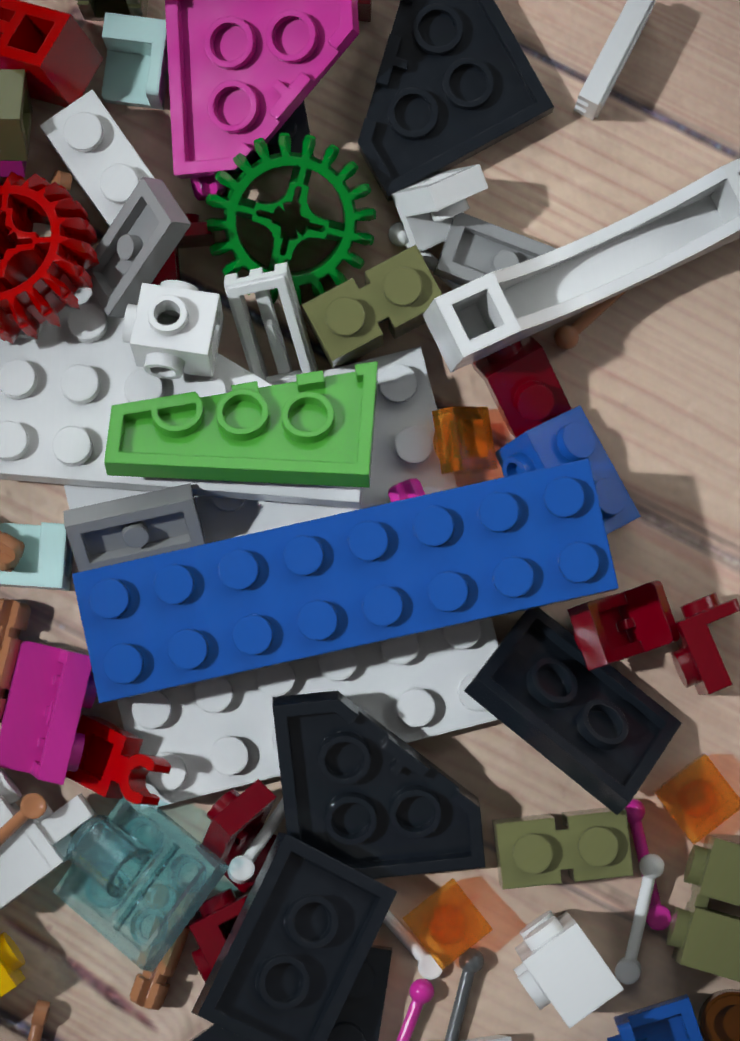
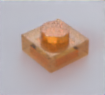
[432,406,498,474]
[652,753,740,845]
[402,878,493,970]

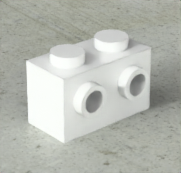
[513,910,624,1029]

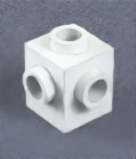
[122,280,224,379]

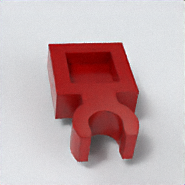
[65,714,171,806]

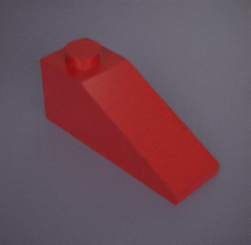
[0,0,104,108]

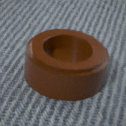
[698,989,740,1041]

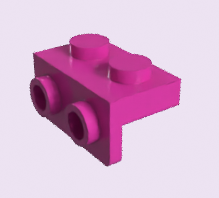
[0,641,97,785]

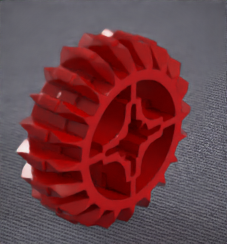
[0,171,100,344]

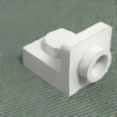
[391,164,488,251]

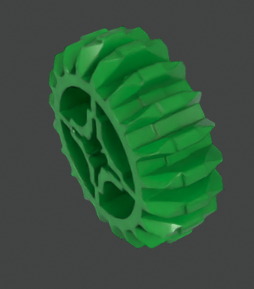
[204,132,376,305]

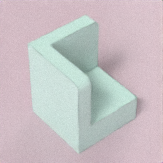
[101,12,169,110]
[0,522,73,591]

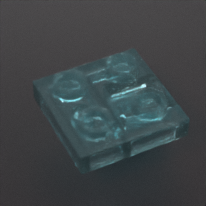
[52,796,229,972]

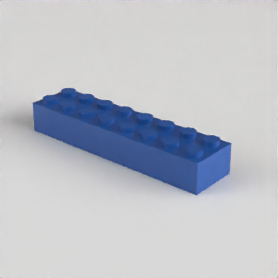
[72,458,619,703]

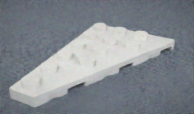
[0,288,362,509]

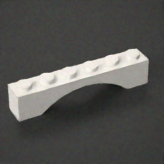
[422,158,740,373]

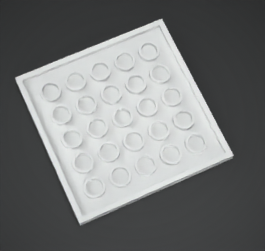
[64,346,499,811]

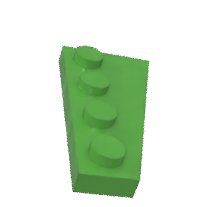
[104,361,378,488]

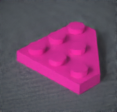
[165,0,359,179]

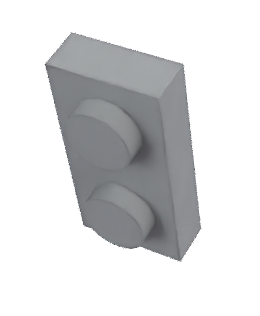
[86,177,191,318]
[433,213,557,285]
[63,483,205,572]

